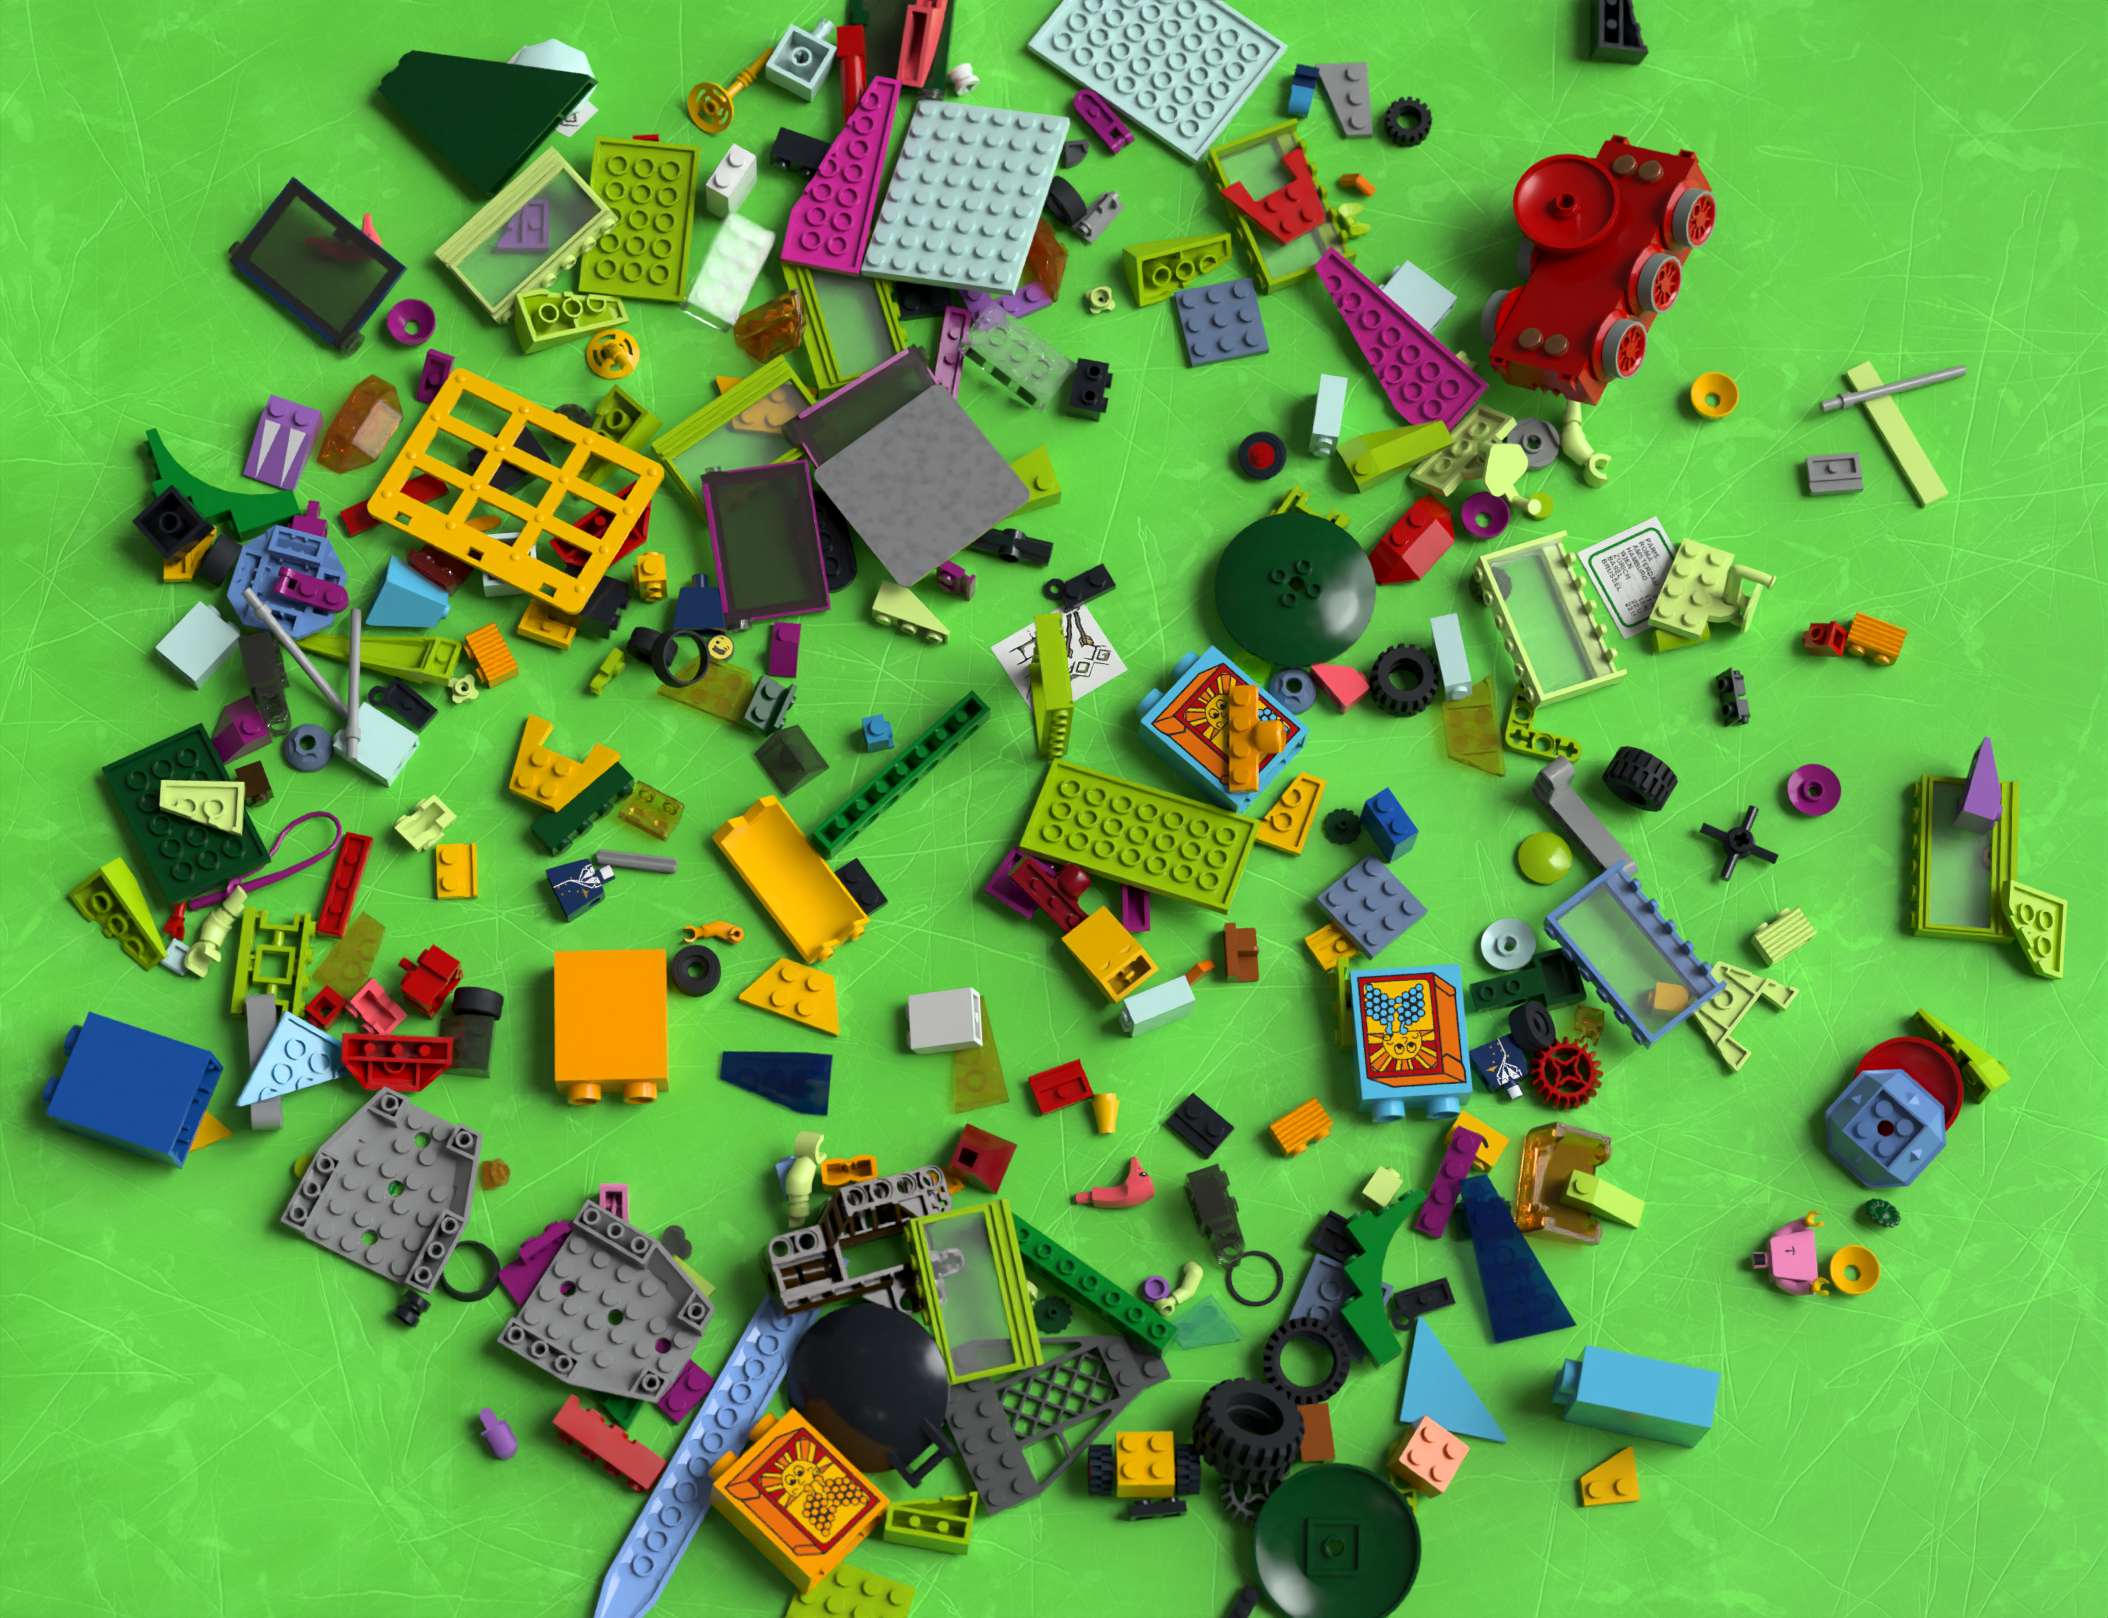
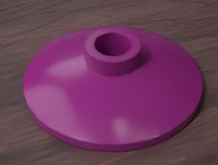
[1787,764,1841,816]

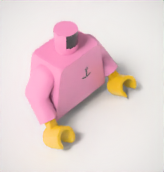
[1752,1210,1830,1297]

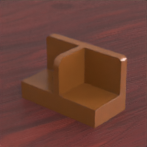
[1223,923,1259,983]
[1297,1403,1336,1464]

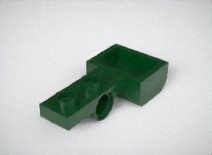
[1469,947,1587,1012]

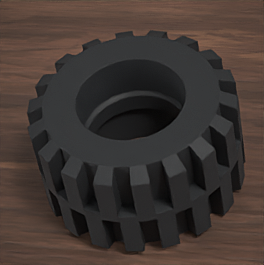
[1369,643,1439,717]
[1602,746,1678,812]

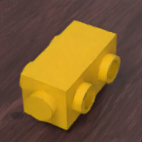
[633,552,668,602]

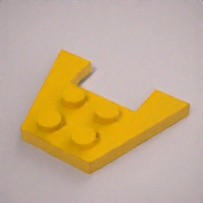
[509,713,622,813]

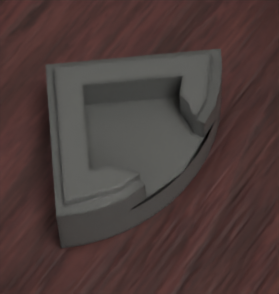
[1063,139,1089,169]

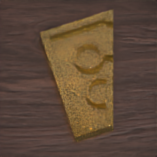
[312,911,386,1001]

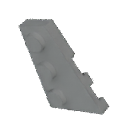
[1315,62,1373,139]

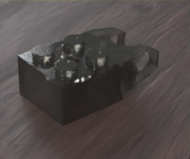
[238,630,292,737]
[1183,1164,1245,1270]

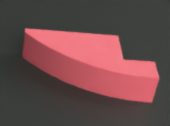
[897,0,948,87]

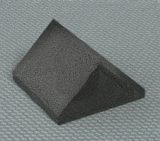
[754,725,829,798]

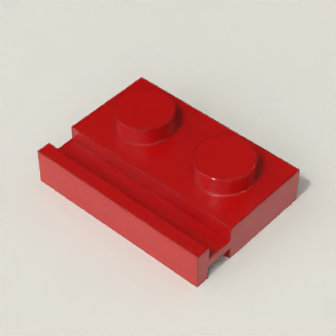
[1028,1059,1094,1116]

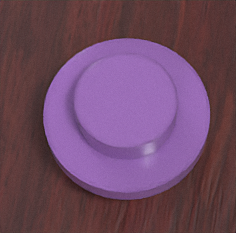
[1142,1276,1170,1304]

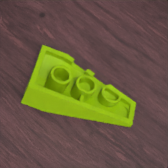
[514,289,629,354]

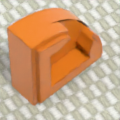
[1339,174,1376,197]
[1185,959,1216,986]

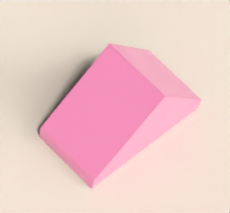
[599,1183,629,1223]

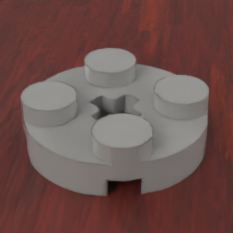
[1506,417,1560,472]

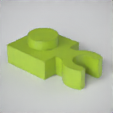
[589,647,626,696]

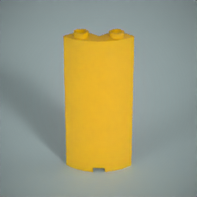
[712,795,871,964]

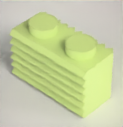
[1750,907,1817,968]

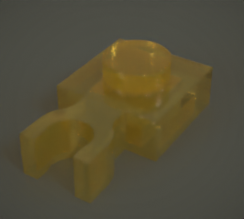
[1575,1004,1604,1047]

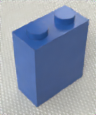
[1359,787,1419,863]

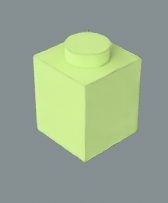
[1360,1166,1403,1211]

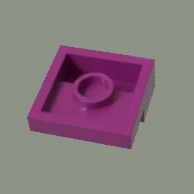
[984,845,1058,921]

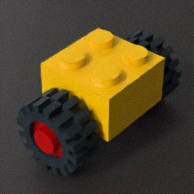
[1087,1431,1201,1497]

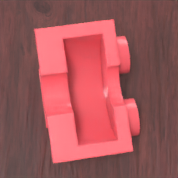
[344,977,407,1034]

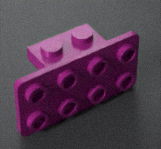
[498,1220,575,1309]

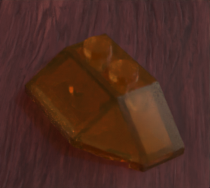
[1026,215,1069,303]
[733,289,808,364]
[317,374,404,475]

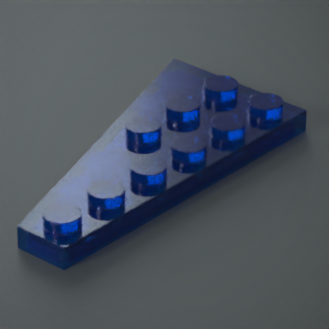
[1458,1174,1577,1344]

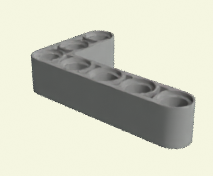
[1532,755,1639,878]
[246,993,283,1131]

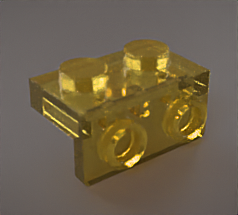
[618,780,685,842]

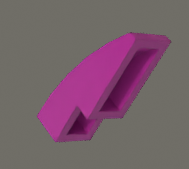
[1120,883,1150,932]

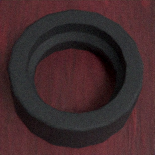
[1045,175,1087,227]

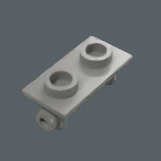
[1071,191,1125,244]

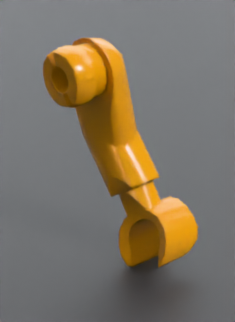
[683,921,744,944]

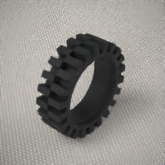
[1263,1317,1350,1405]

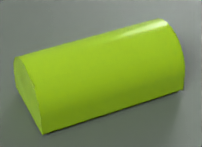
[1651,622,1710,653]

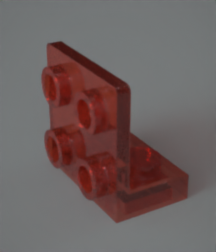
[406,544,482,598]

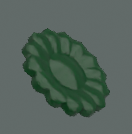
[1324,808,1361,845]
[1864,1198,1901,1228]
[1034,1295,1072,1334]

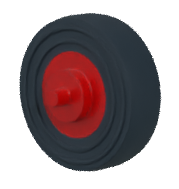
[1238,431,1287,480]

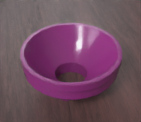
[387,299,436,346]
[1461,491,1510,540]

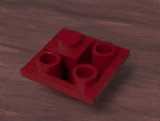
[945,1123,1017,1195]

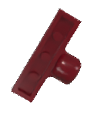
[1007,855,1091,934]

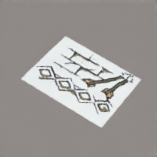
[990,604,1128,715]

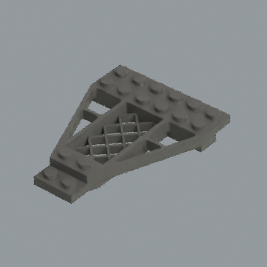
[944,1335,1171,1518]

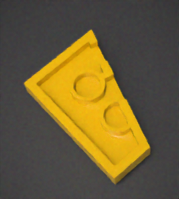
[1255,772,1327,857]

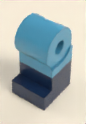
[1287,64,1320,118]

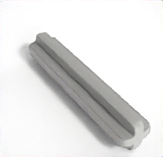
[596,849,678,874]

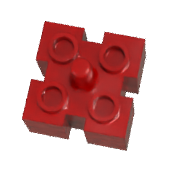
[398,944,464,1020]

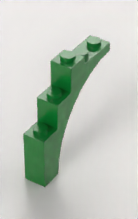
[144,428,301,542]
[1338,1188,1427,1371]

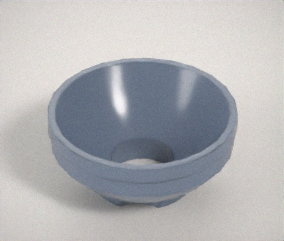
[1268,667,1317,715]
[284,724,334,773]

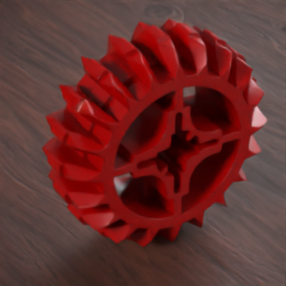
[1528,1036,1603,1111]

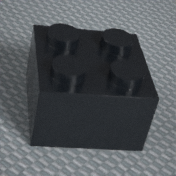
[132,485,215,565]

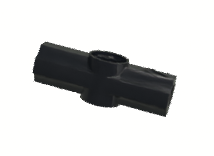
[970,528,1054,567]

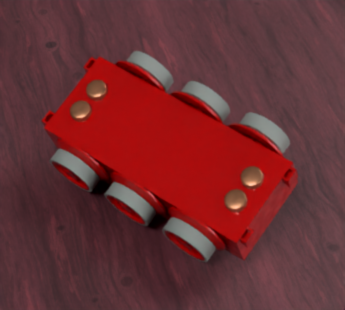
[1481,134,1717,406]

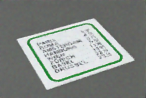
[1577,516,1677,640]

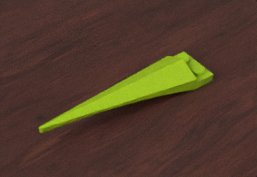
[245,627,463,686]

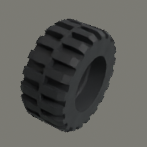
[1192,1378,1305,1484]

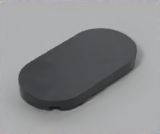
[789,491,857,593]

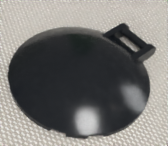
[787,1303,956,1489]

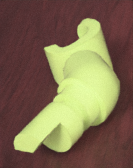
[1560,400,1612,489]
[184,886,247,978]
[785,1131,827,1228]

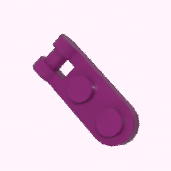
[1073,89,1135,156]
[271,566,349,614]

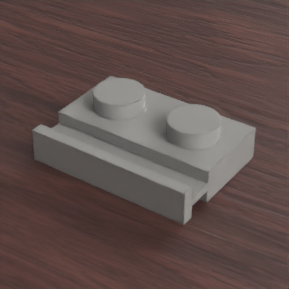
[1805,452,1864,496]

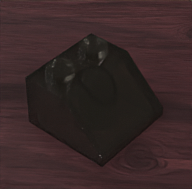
[439,1014,496,1078]

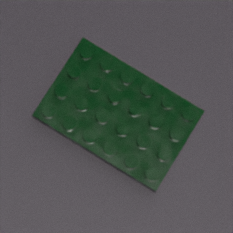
[102,723,272,908]

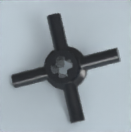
[1699,805,1779,882]

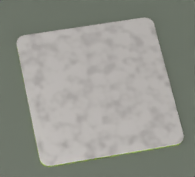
[814,384,1030,587]

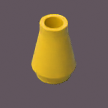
[1092,1093,1119,1134]

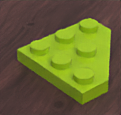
[2001,880,2068,980]

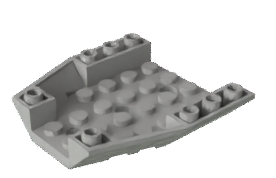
[280,1086,483,1295]
[497,1199,716,1403]

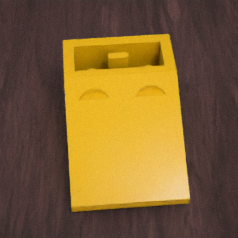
[1061,905,1159,1004]

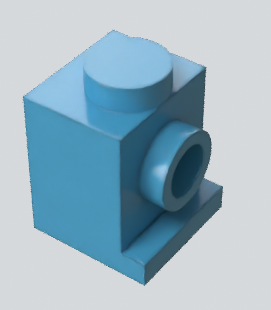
[862,714,894,753]

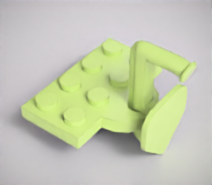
[1409,404,1541,515]
[1648,538,1776,641]

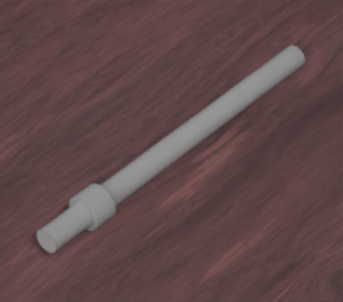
[1819,365,1966,412]
[241,587,348,720]
[344,608,361,762]

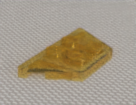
[657,654,755,732]
[1441,675,1506,777]

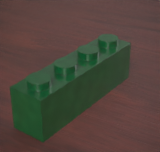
[530,761,635,857]

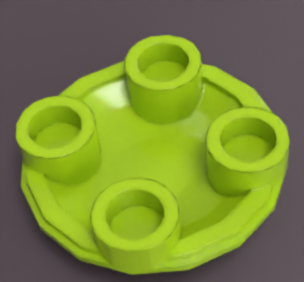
[1517,832,1572,886]

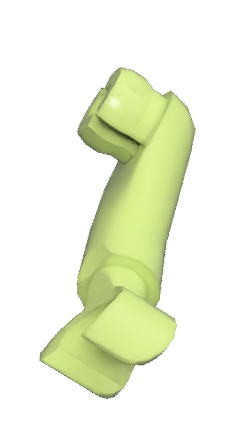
[1154,1261,1203,1316]

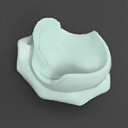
[513,39,596,118]

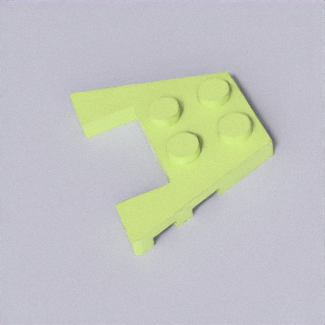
[1687,961,1800,1074]

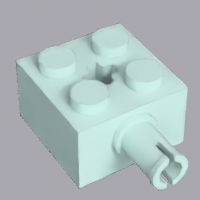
[765,17,837,102]

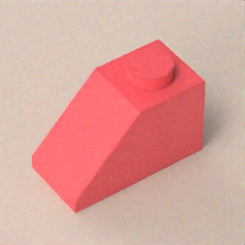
[1309,664,1370,715]

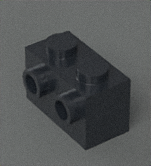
[770,127,830,180]
[1068,358,1113,422]

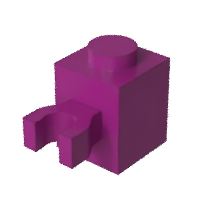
[287,500,329,538]

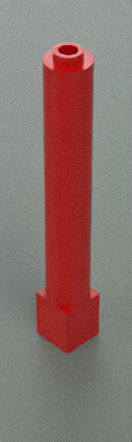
[836,25,867,131]

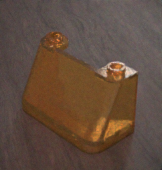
[1515,1122,1612,1246]

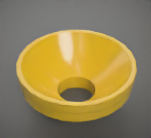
[1690,372,1739,419]
[1829,1245,1880,1296]

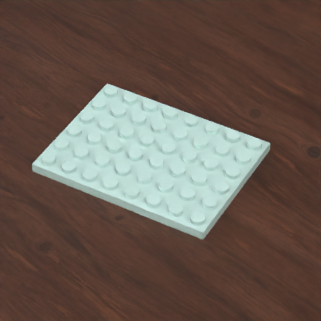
[1028,0,1288,164]
[861,99,1070,296]

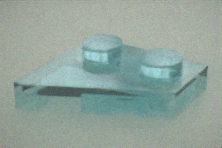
[1171,1294,1244,1350]

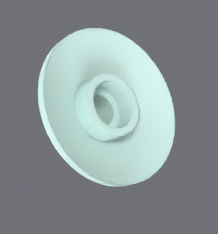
[1481,918,1536,971]

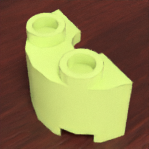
[394,795,457,853]

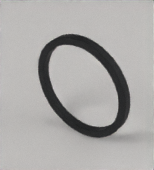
[1227,1251,1283,1306]

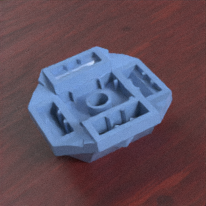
[227,525,348,641]
[1825,1069,1946,1188]

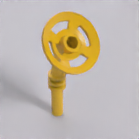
[688,47,774,133]
[586,329,640,380]

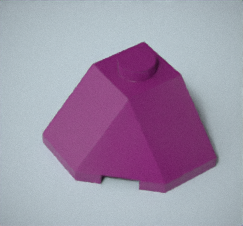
[212,695,273,766]

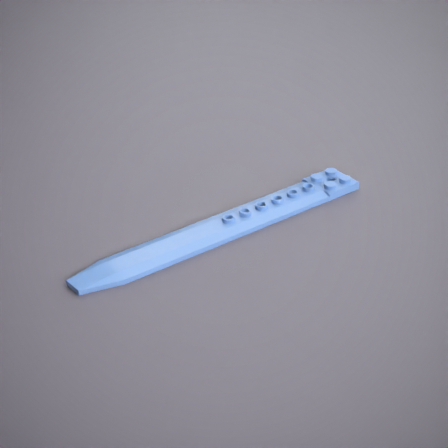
[594,1241,849,1618]

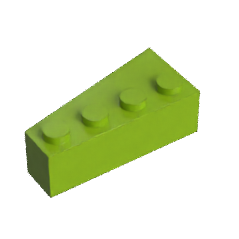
[1004,444,1061,520]

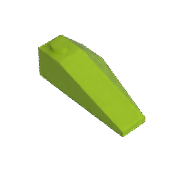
[1122,232,1232,307]
[577,384,664,487]
[1336,420,1455,494]
[68,857,168,971]
[1912,1008,2011,1104]

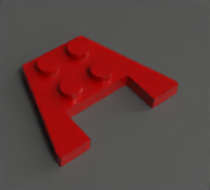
[1218,147,1326,247]

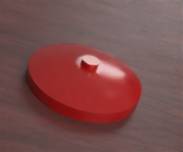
[1513,154,1620,254]
[1853,1036,1963,1137]

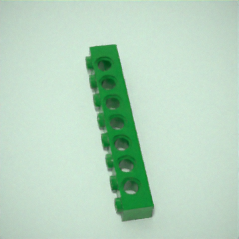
[812,690,991,860]
[980,1212,1179,1360]

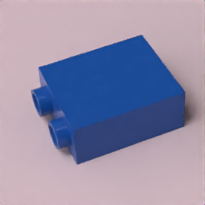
[42,1012,224,1170]

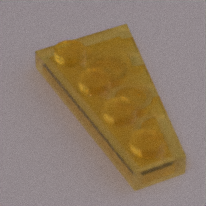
[955,995,1009,1114]

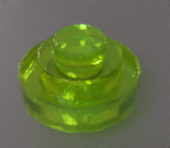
[1232,648,1271,685]

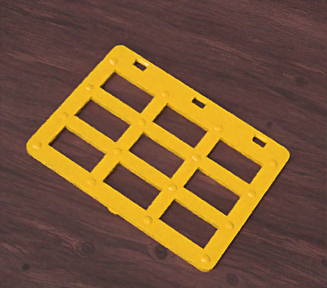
[367,368,664,615]

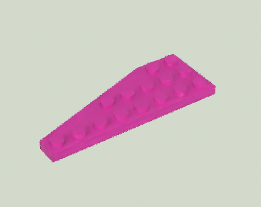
[781,76,902,277]
[1314,246,1489,432]

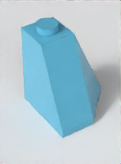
[365,555,451,627]

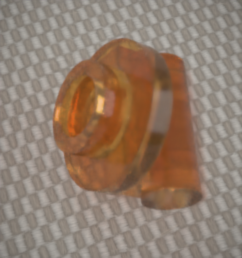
[483,1159,510,1190]

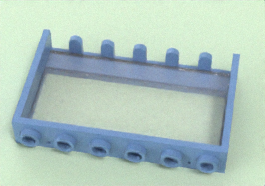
[1543,859,1727,1050]

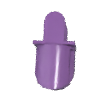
[479,1408,518,1460]

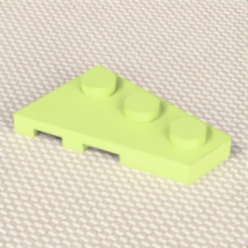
[159,780,245,837]

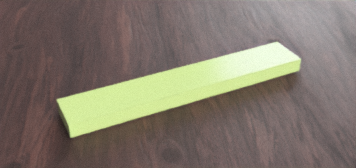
[1845,361,1948,507]

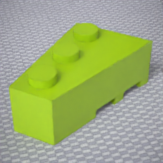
[883,1491,978,1556]

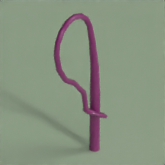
[190,811,342,911]

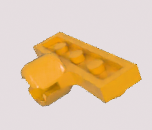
[1229,684,1286,794]

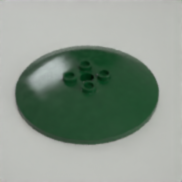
[1214,512,1376,668]
[1251,1463,1422,1618]

